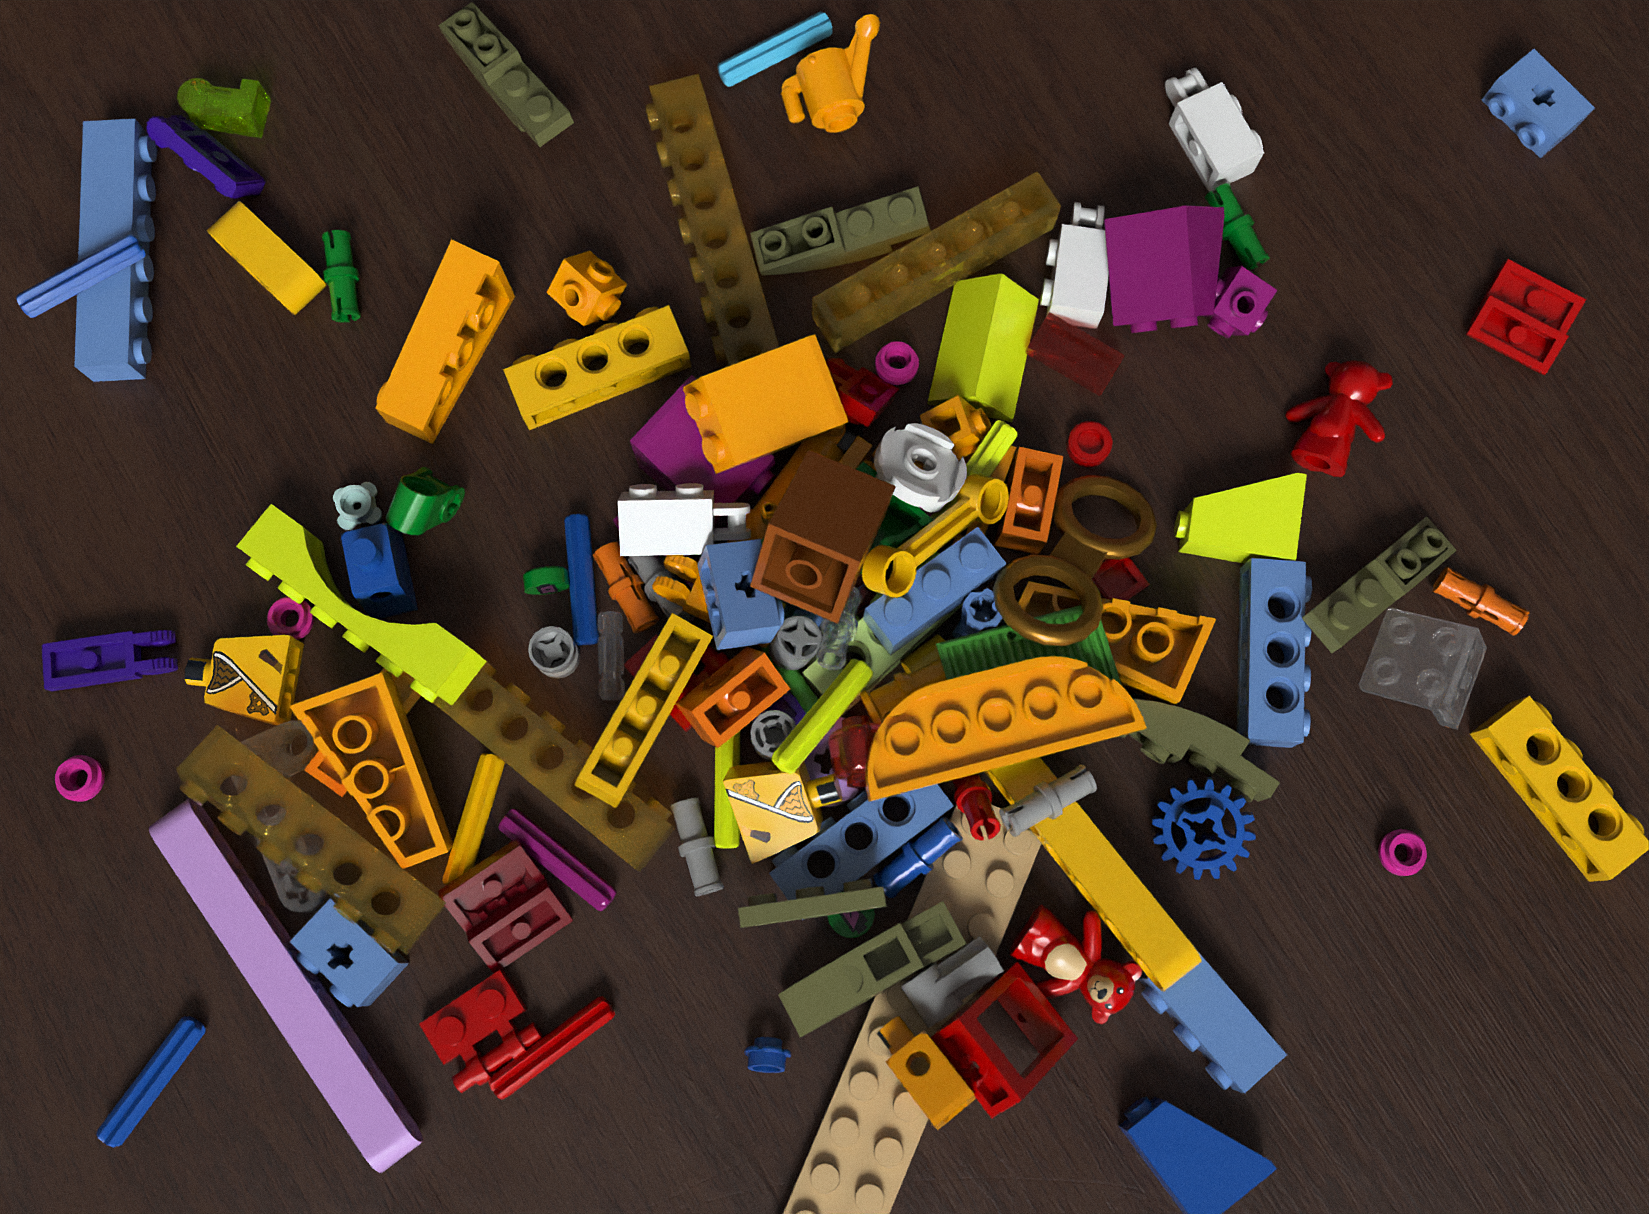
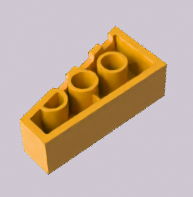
[375,239,515,444]
[1018,581,1216,705]
[289,672,453,869]

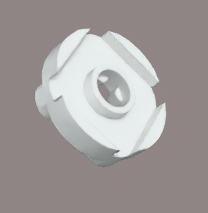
[874,423,967,513]

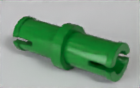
[1204,183,1270,271]
[322,230,361,322]

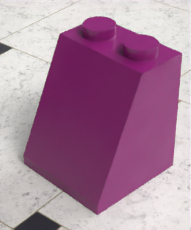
[1104,206,1225,333]
[630,375,776,528]

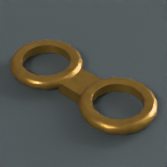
[993,475,1157,646]

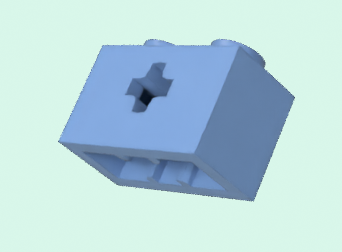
[1482,49,1595,159]
[697,539,784,650]
[290,898,409,1007]

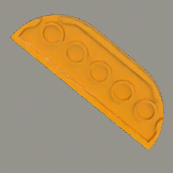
[865,656,1147,802]

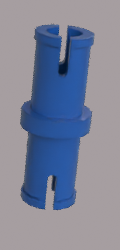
[873,816,963,898]

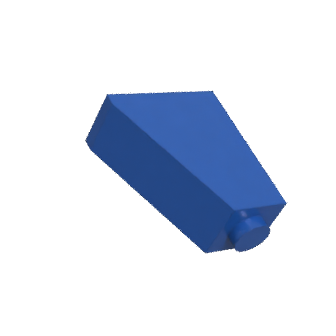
[1119,1097,1277,1214]

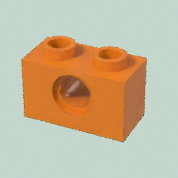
[994,446,1064,555]
[676,647,790,748]

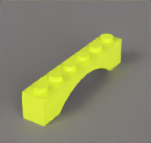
[236,504,487,706]

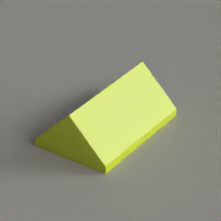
[927,273,1039,422]

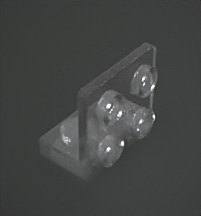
[1359,608,1487,730]

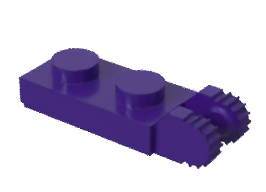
[146,115,266,199]
[42,630,178,692]

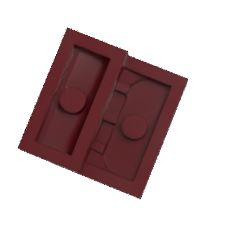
[438,838,573,974]

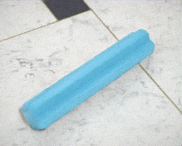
[718,12,833,87]

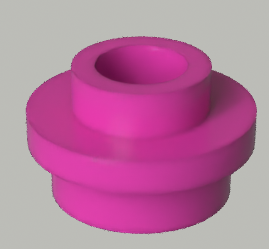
[875,341,919,385]
[267,596,314,640]
[55,755,105,802]
[1378,829,1427,876]

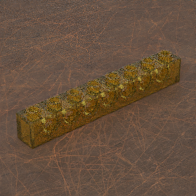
[645,74,779,367]

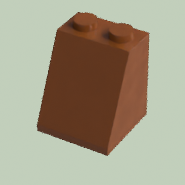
[750,450,896,624]

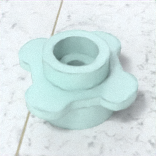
[333,482,382,530]

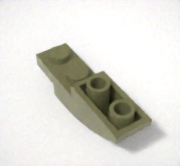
[438,2,574,147]
[750,187,931,275]
[1302,517,1457,653]
[1120,699,1280,802]
[778,901,967,1037]

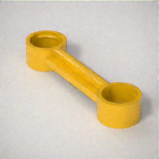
[862,474,1009,598]

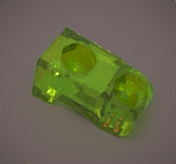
[177,78,271,138]

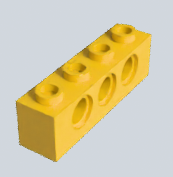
[503,305,692,430]
[575,613,713,808]
[1470,696,1649,882]

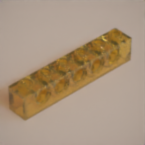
[812,171,1061,353]
[433,662,676,872]
[176,725,446,955]

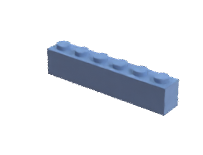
[74,119,157,382]

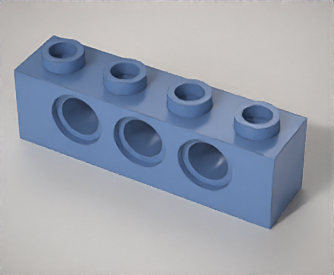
[1237,558,1312,748]
[769,784,953,920]

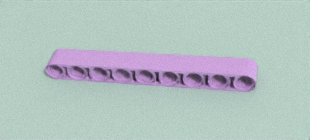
[149,798,423,1173]

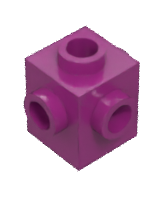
[1205,266,1277,338]

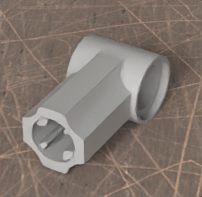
[901,936,1003,1028]

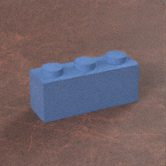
[863,527,1006,656]
[1138,947,1287,1093]

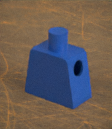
[341,523,418,619]

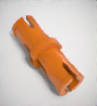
[592,542,659,633]
[1432,566,1530,636]

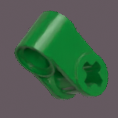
[386,467,465,535]

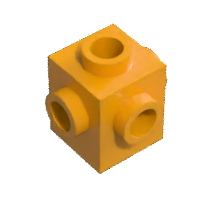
[546,251,627,326]
[920,395,991,463]

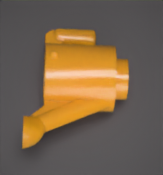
[781,14,880,133]

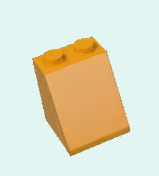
[683,334,849,474]

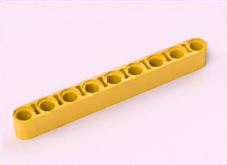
[900,634,1202,992]

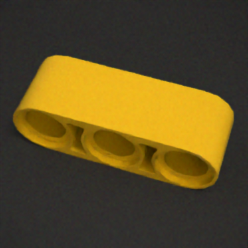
[207,201,327,315]

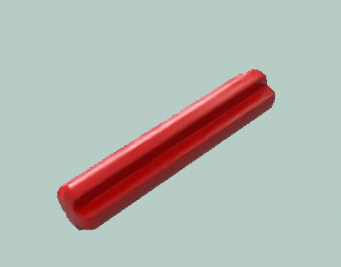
[488,996,615,1100]

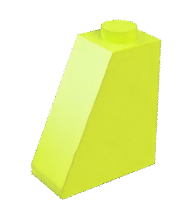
[1174,473,1307,564]

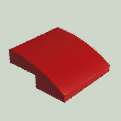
[1465,259,1586,375]

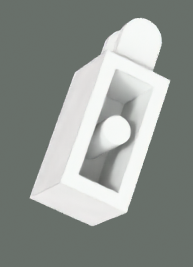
[1165,68,1264,192]
[1040,202,1109,329]
[618,483,751,556]

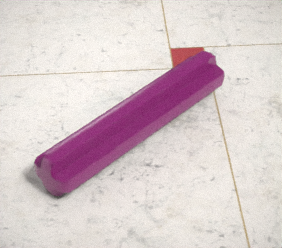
[498,808,617,911]

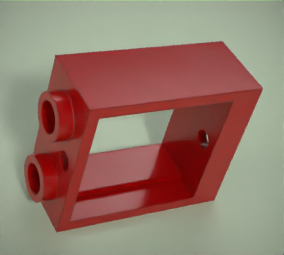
[930,962,1078,1118]

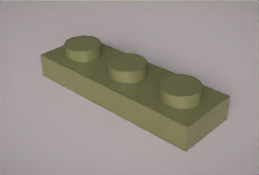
[738,879,886,928]

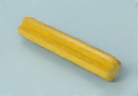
[442,753,505,885]

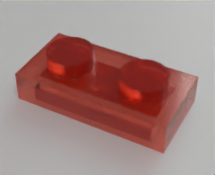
[1026,312,1125,397]

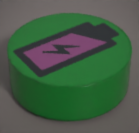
[523,566,570,595]
[828,892,874,938]

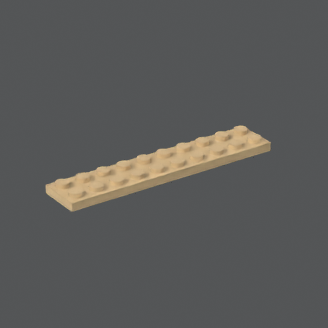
[782,804,1041,1214]

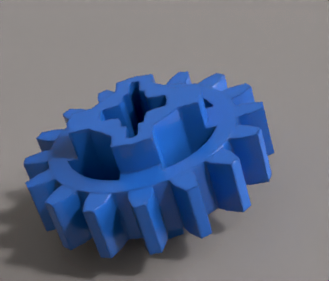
[1152,777,1256,880]

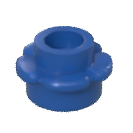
[744,1037,791,1073]

